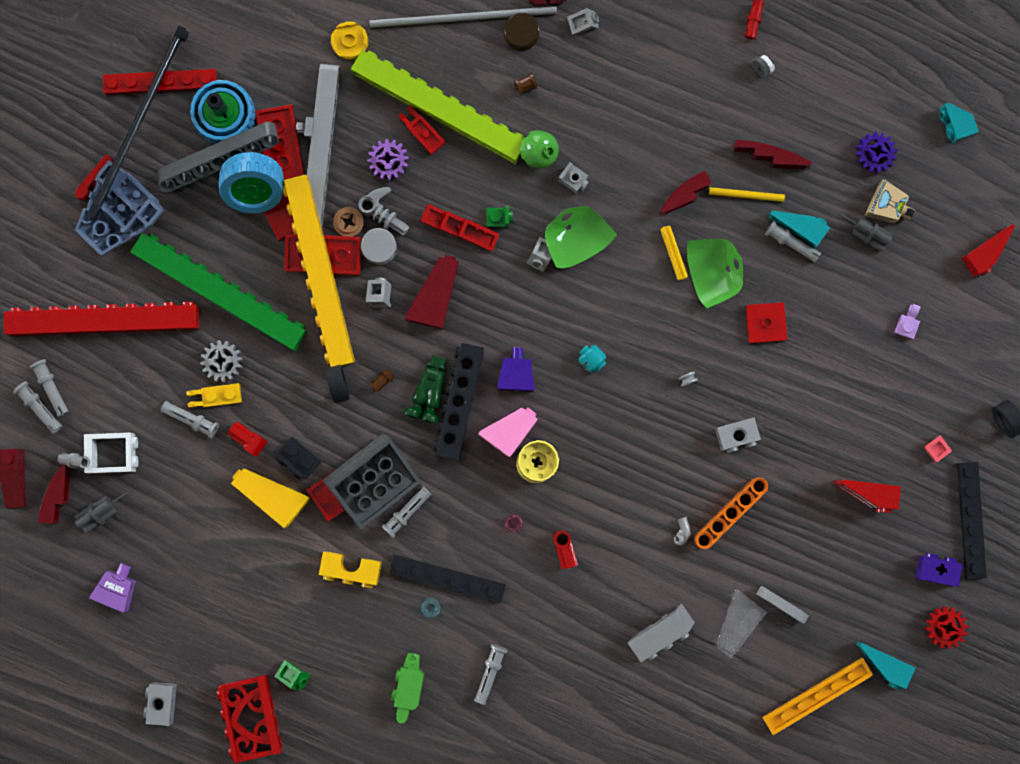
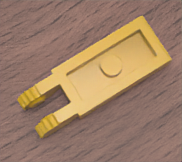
[186,383,242,408]

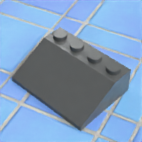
[322,433,421,530]

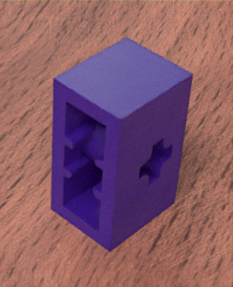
[915,553,963,587]

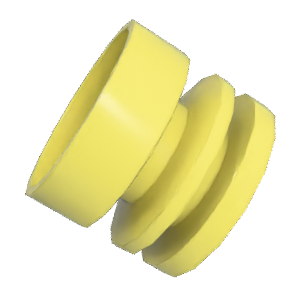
[516,440,559,483]

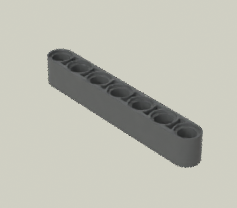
[157,122,279,192]

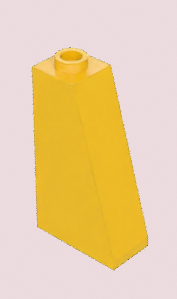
[231,469,312,528]

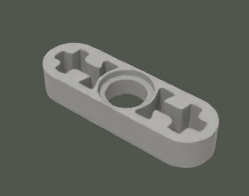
[756,586,809,624]

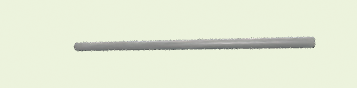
[370,6,557,28]

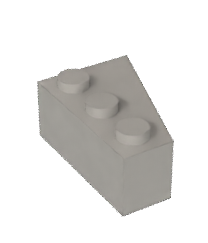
[628,603,695,662]

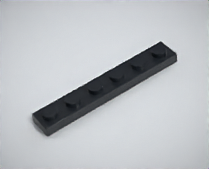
[957,462,987,579]
[389,554,506,603]

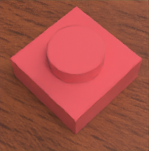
[923,435,952,463]

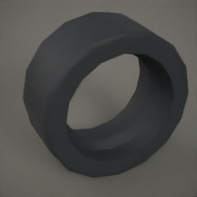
[326,365,350,403]
[992,400,1020,438]

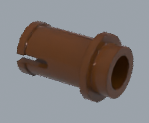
[370,369,395,392]

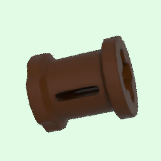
[514,73,537,95]

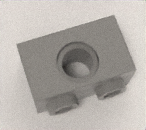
[715,418,761,453]
[143,682,177,726]

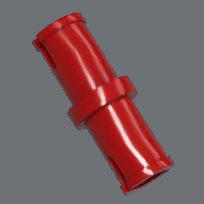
[744,0,765,40]

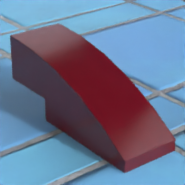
[659,170,711,217]
[38,466,71,524]

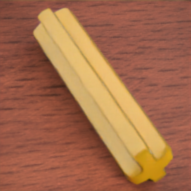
[661,226,688,281]

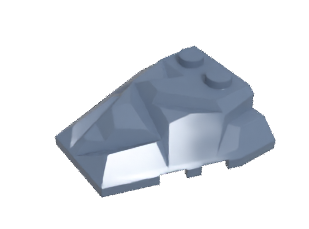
[75,160,164,256]

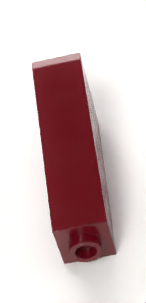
[405,255,459,330]

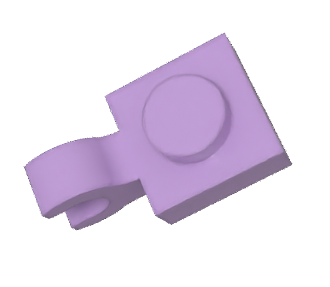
[894,304,921,340]

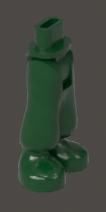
[403,355,447,424]

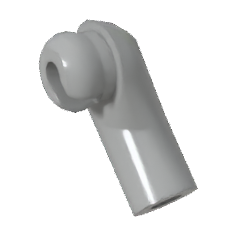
[674,517,691,545]

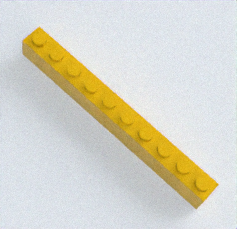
[283,175,355,367]

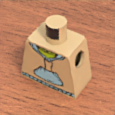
[865,179,915,223]

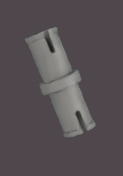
[57,453,90,469]

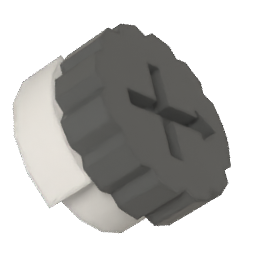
[752,55,775,77]

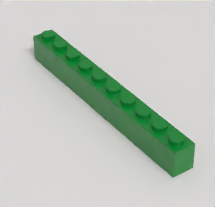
[130,233,308,352]

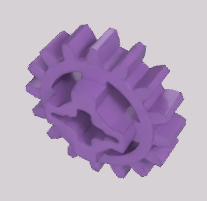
[367,139,409,181]

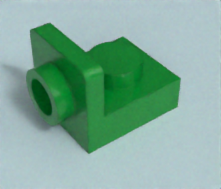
[486,206,513,228]
[275,660,310,691]

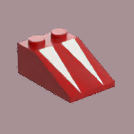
[834,479,901,513]

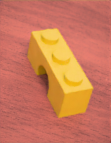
[319,551,382,588]

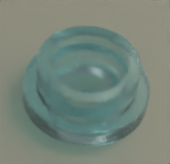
[421,598,441,618]

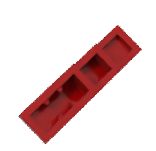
[419,204,500,252]

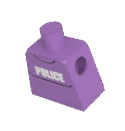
[90,563,135,612]

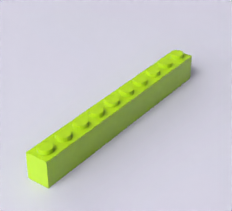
[351,50,525,165]

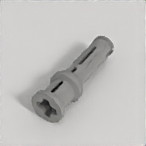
[765,220,821,263]
[29,359,69,417]
[13,381,62,434]
[161,401,219,439]
[381,486,432,538]
[474,644,508,705]

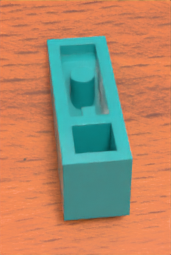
[767,210,830,249]
[856,641,915,690]

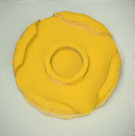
[331,22,368,60]

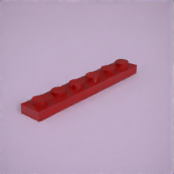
[103,69,217,95]

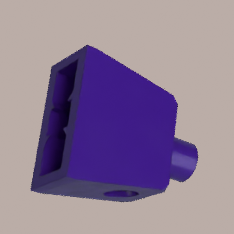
[497,348,534,392]

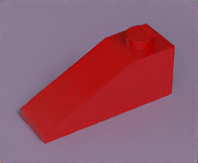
[961,224,1015,277]

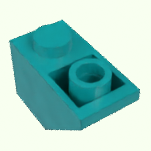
[939,103,979,144]

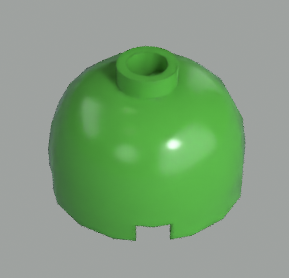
[520,130,559,169]

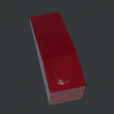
[0,449,26,508]

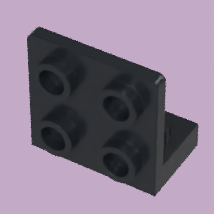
[272,437,321,479]

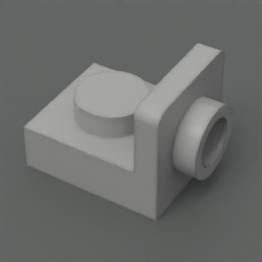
[567,8,599,35]
[527,237,551,271]

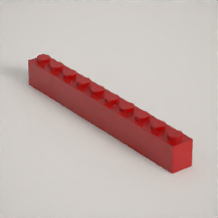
[4,302,200,337]

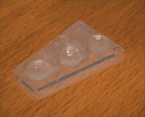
[715,588,767,659]

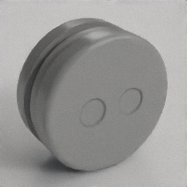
[361,228,397,265]

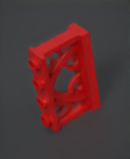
[216,674,283,764]

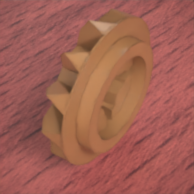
[333,207,364,236]

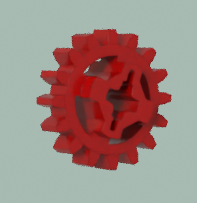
[924,606,969,649]

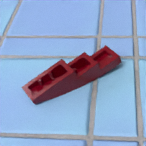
[733,140,812,170]

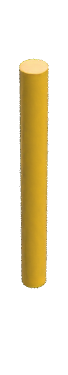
[708,187,785,202]

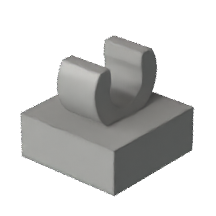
[296,117,314,141]

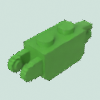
[391,653,424,724]

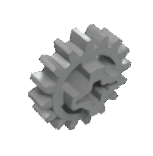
[200,340,243,382]

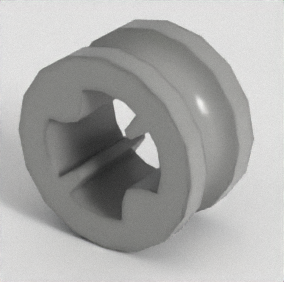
[678,372,698,386]

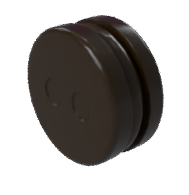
[504,13,539,51]

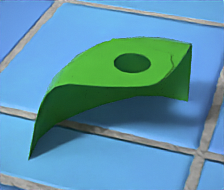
[545,206,617,268]
[687,239,743,308]

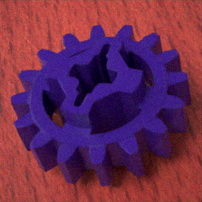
[855,132,898,174]

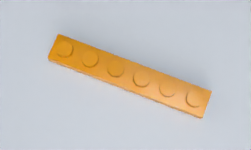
[762,657,873,735]

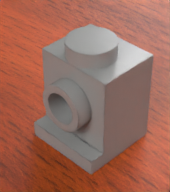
[558,162,589,194]
[366,277,391,308]

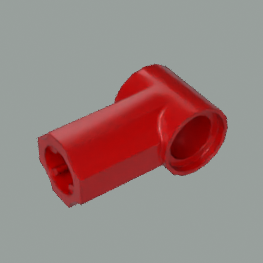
[227,421,268,458]
[553,530,578,570]

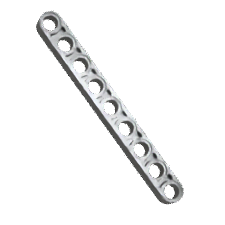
[307,64,340,227]

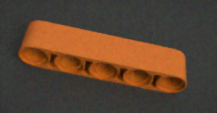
[694,477,768,549]

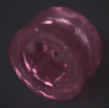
[505,514,523,532]

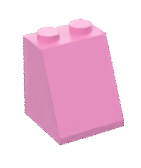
[479,407,538,458]

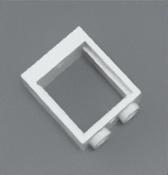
[84,433,138,474]

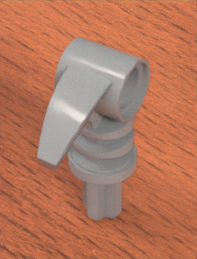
[358,187,409,235]

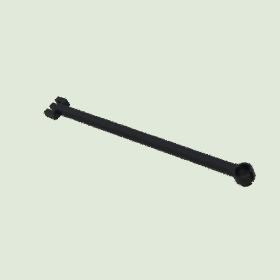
[88,25,189,222]

